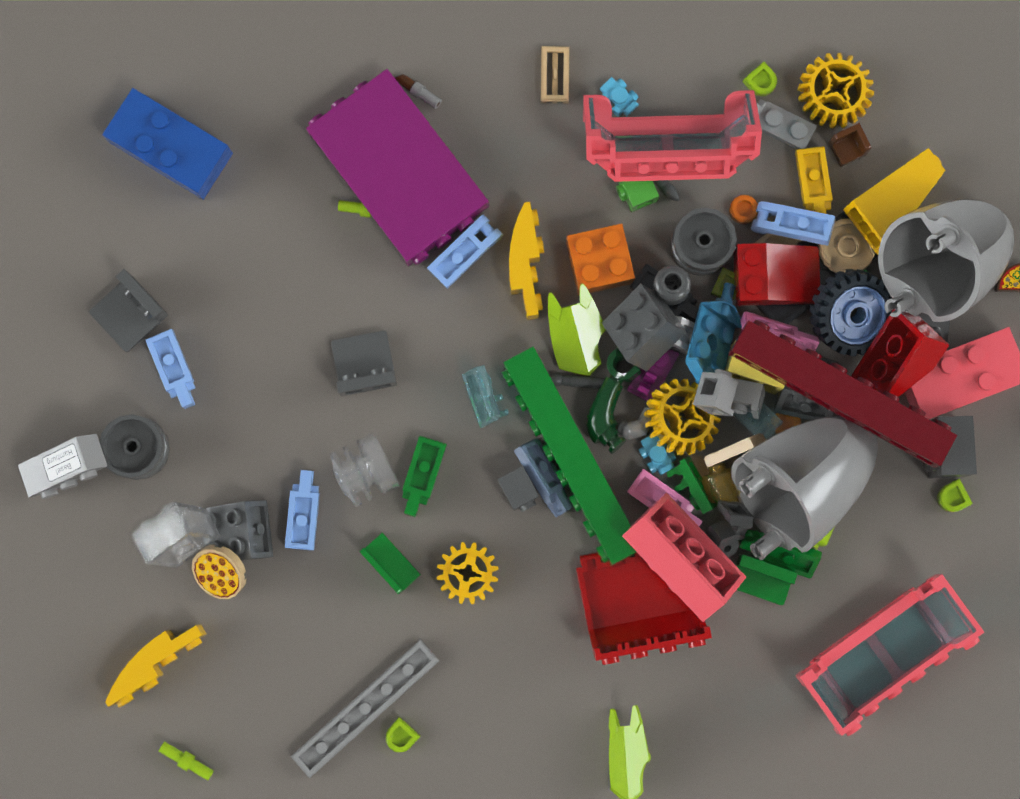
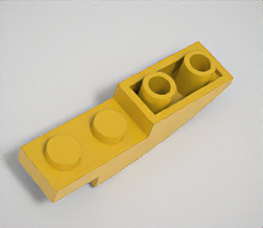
[509,202,544,320]
[105,624,207,708]

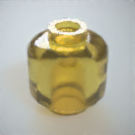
[702,463,741,507]

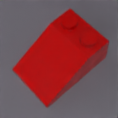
[733,243,820,306]
[851,310,949,397]

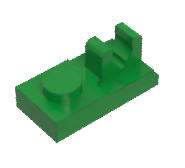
[667,456,717,514]

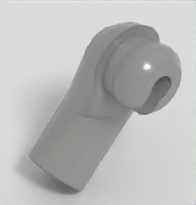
[617,407,651,440]

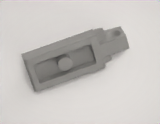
[749,99,817,150]

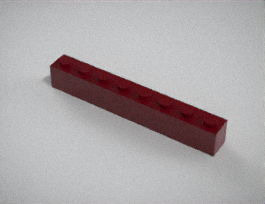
[728,320,957,468]

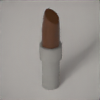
[395,74,442,109]

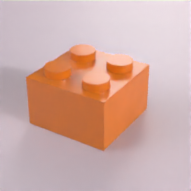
[566,223,635,296]

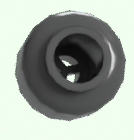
[653,265,691,305]

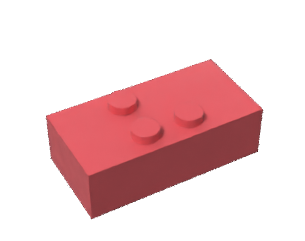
[904,327,1020,419]
[622,492,746,622]

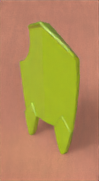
[548,283,606,376]
[609,705,651,799]

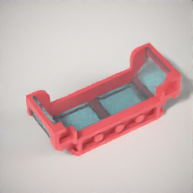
[583,90,762,182]
[795,574,984,736]

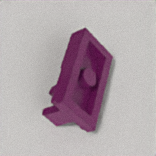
[627,349,679,402]

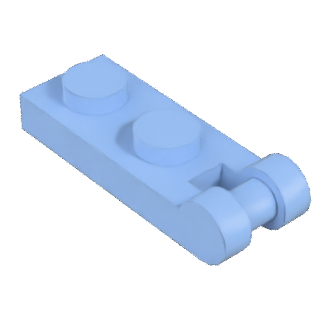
[751,201,836,246]
[427,214,503,289]

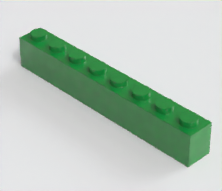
[501,346,637,566]

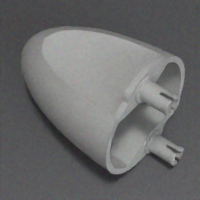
[878,199,1014,322]
[731,415,878,560]

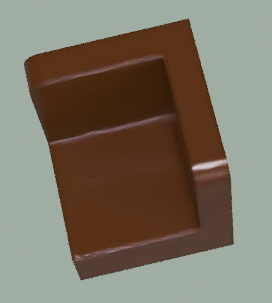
[828,123,872,167]

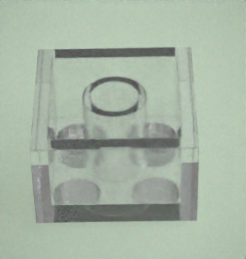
[131,502,221,568]

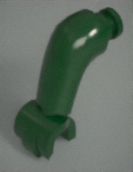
[586,348,642,454]

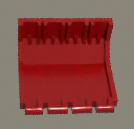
[576,552,712,665]

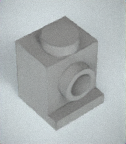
[693,369,738,416]
[731,378,765,420]

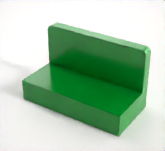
[359,532,421,594]
[736,554,798,605]

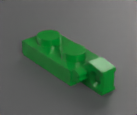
[402,436,447,517]
[739,529,822,579]

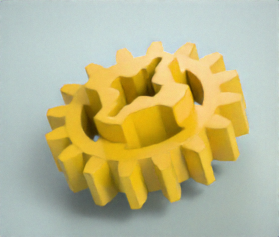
[437,542,499,604]

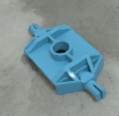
[685,283,742,385]

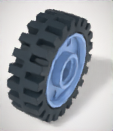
[810,269,893,356]

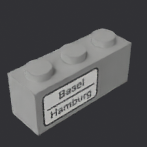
[18,434,107,499]

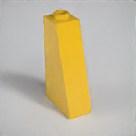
[843,148,946,255]

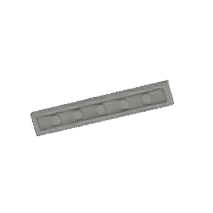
[290,639,440,778]

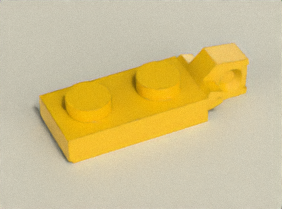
[795,146,833,214]

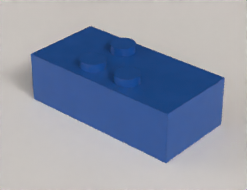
[102,88,233,200]

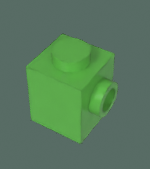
[616,181,659,212]

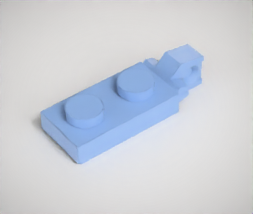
[146,329,195,409]
[285,470,320,550]

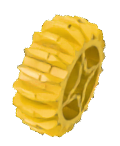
[797,52,874,129]
[644,379,721,456]

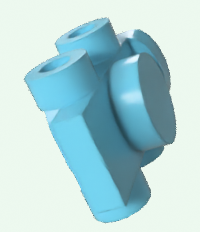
[599,77,639,117]
[638,436,677,476]

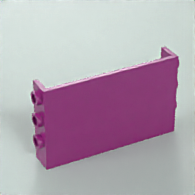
[306,69,489,267]

